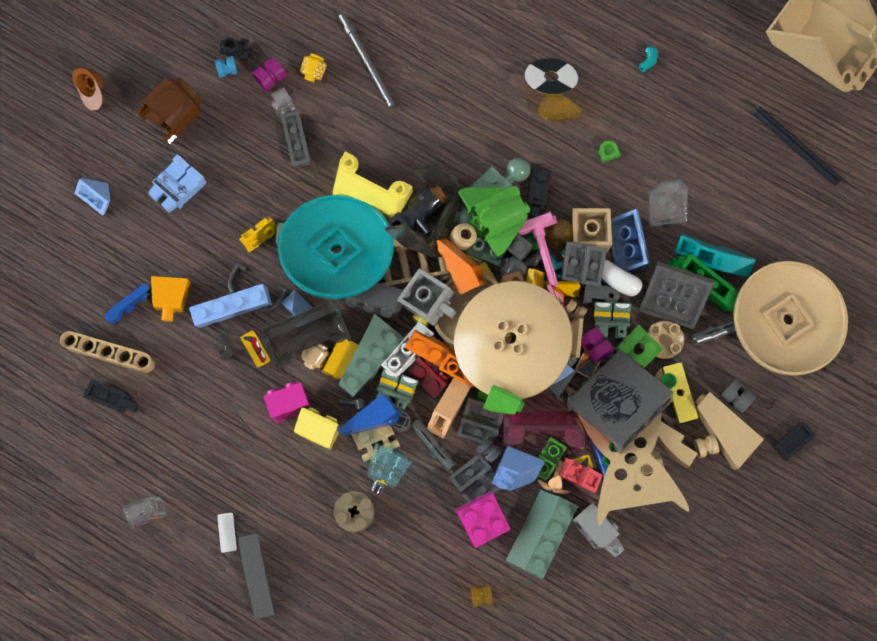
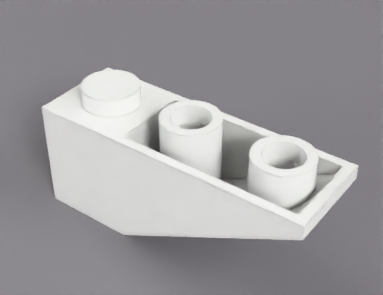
[381,322,435,377]

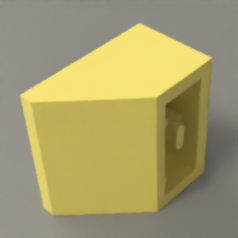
[294,407,340,450]

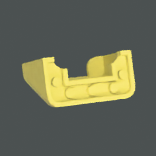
[333,152,413,229]

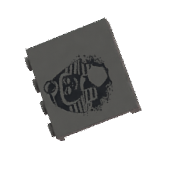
[567,350,673,454]

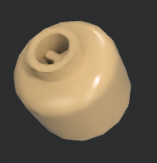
[450,223,477,250]
[301,340,330,370]

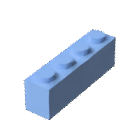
[189,284,272,328]

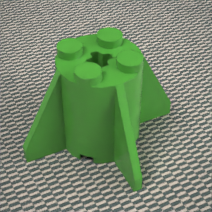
[458,186,530,257]

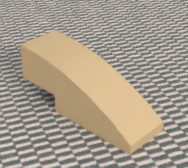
[657,422,698,468]

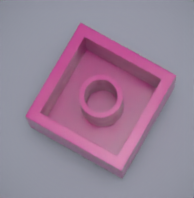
[263,381,312,423]
[455,491,511,548]

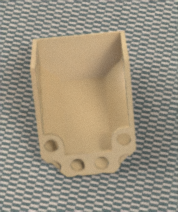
[766,0,877,92]

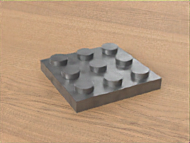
[639,261,714,329]

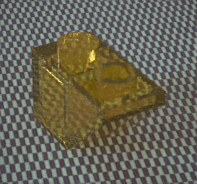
[544,219,573,247]

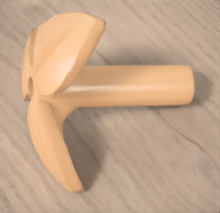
[537,461,570,495]

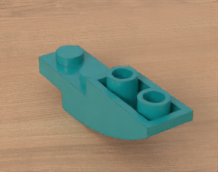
[675,234,756,277]

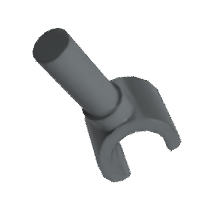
[339,398,366,411]

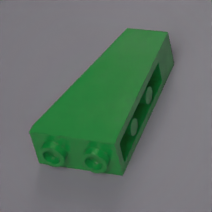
[668,254,739,312]

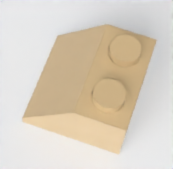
[572,208,612,251]

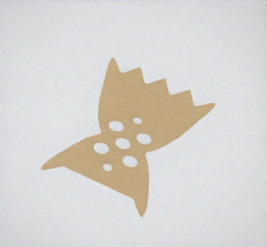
[566,369,689,526]

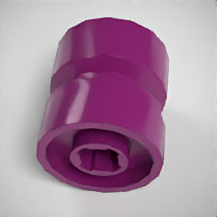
[252,57,287,92]
[581,327,615,364]

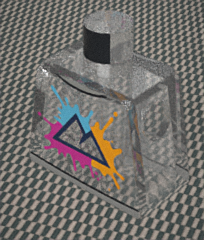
[123,496,167,529]

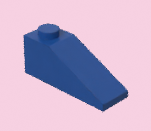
[337,394,402,435]

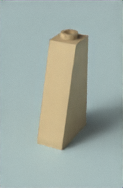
[695,392,764,470]

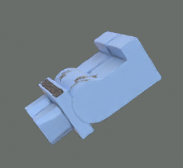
[149,154,206,213]

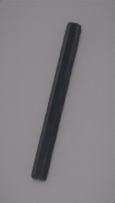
[753,106,842,186]

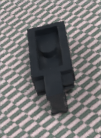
[527,167,552,219]
[83,380,140,413]

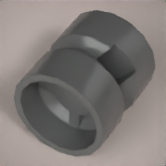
[720,377,758,414]

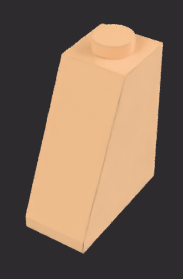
[427,378,471,439]

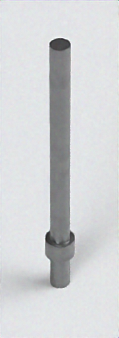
[339,13,396,108]

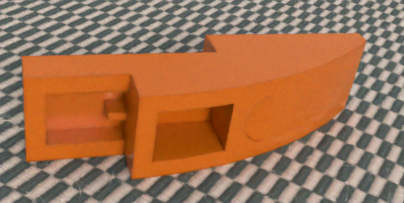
[405,330,474,387]

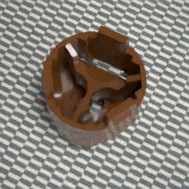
[136,78,202,144]

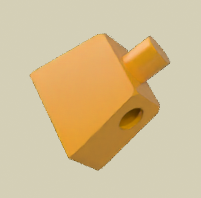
[151,276,191,322]

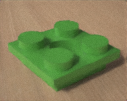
[615,325,663,369]

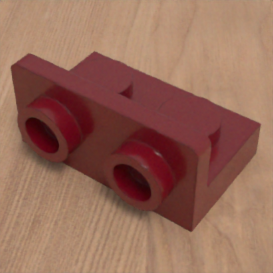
[408,356,451,398]

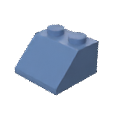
[492,446,545,491]

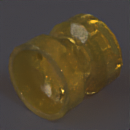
[470,585,493,607]

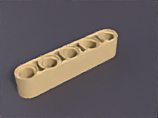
[60,331,155,373]

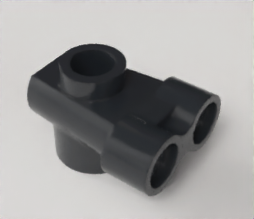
[220,37,249,61]

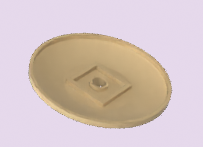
[734,261,848,376]
[454,281,573,399]

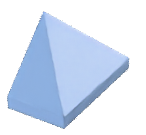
[75,178,110,215]
[281,290,321,329]

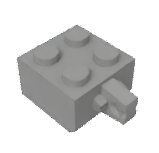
[397,268,457,326]
[571,503,624,557]

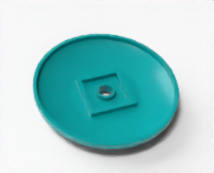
[278,195,394,299]

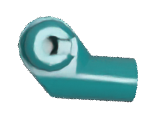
[639,46,658,72]

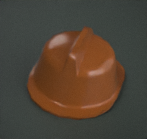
[72,68,104,111]

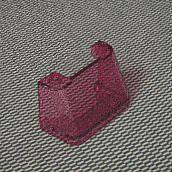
[502,411,585,453]

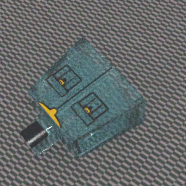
[367,443,412,494]

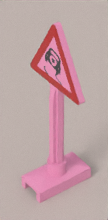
[518,212,567,313]

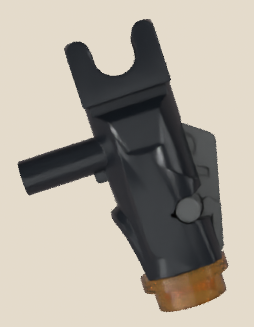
[389,185,447,237]

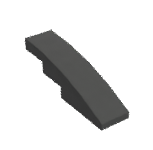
[238,532,275,619]

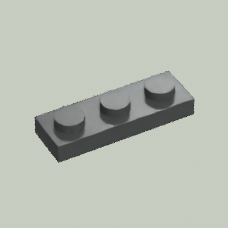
[281,111,311,168]

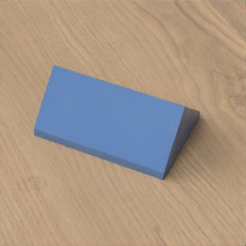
[611,209,650,273]

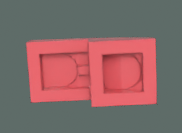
[559,458,603,493]

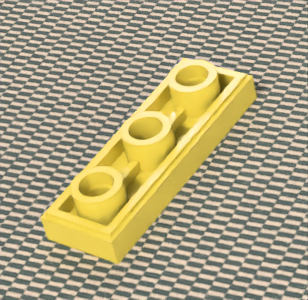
[662,362,698,424]

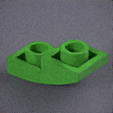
[538,436,568,481]

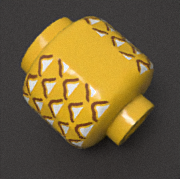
[300,54,327,83]

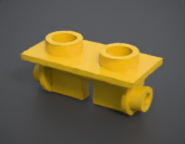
[239,217,277,253]

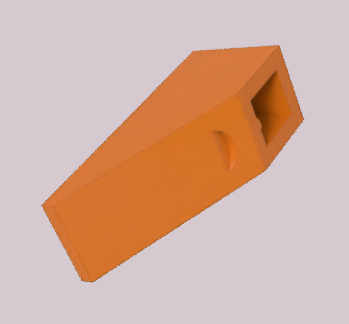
[436,239,487,295]

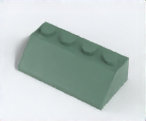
[506,490,578,579]

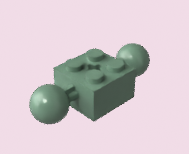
[453,158,530,227]

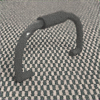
[228,263,289,312]

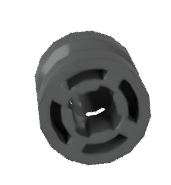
[392,411,411,433]
[475,436,503,463]

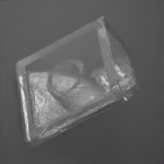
[649,179,688,227]

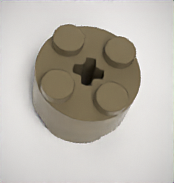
[334,491,375,533]

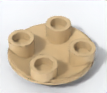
[647,321,684,359]

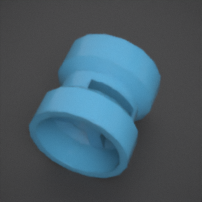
[215,56,238,78]

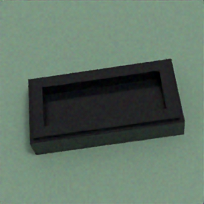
[773,420,816,461]

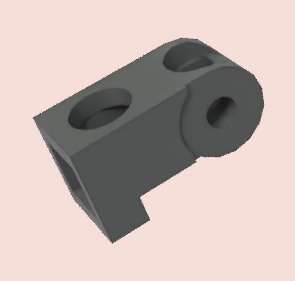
[581,284,620,306]

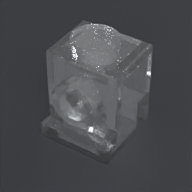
[270,87,296,119]

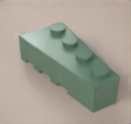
[339,314,404,399]

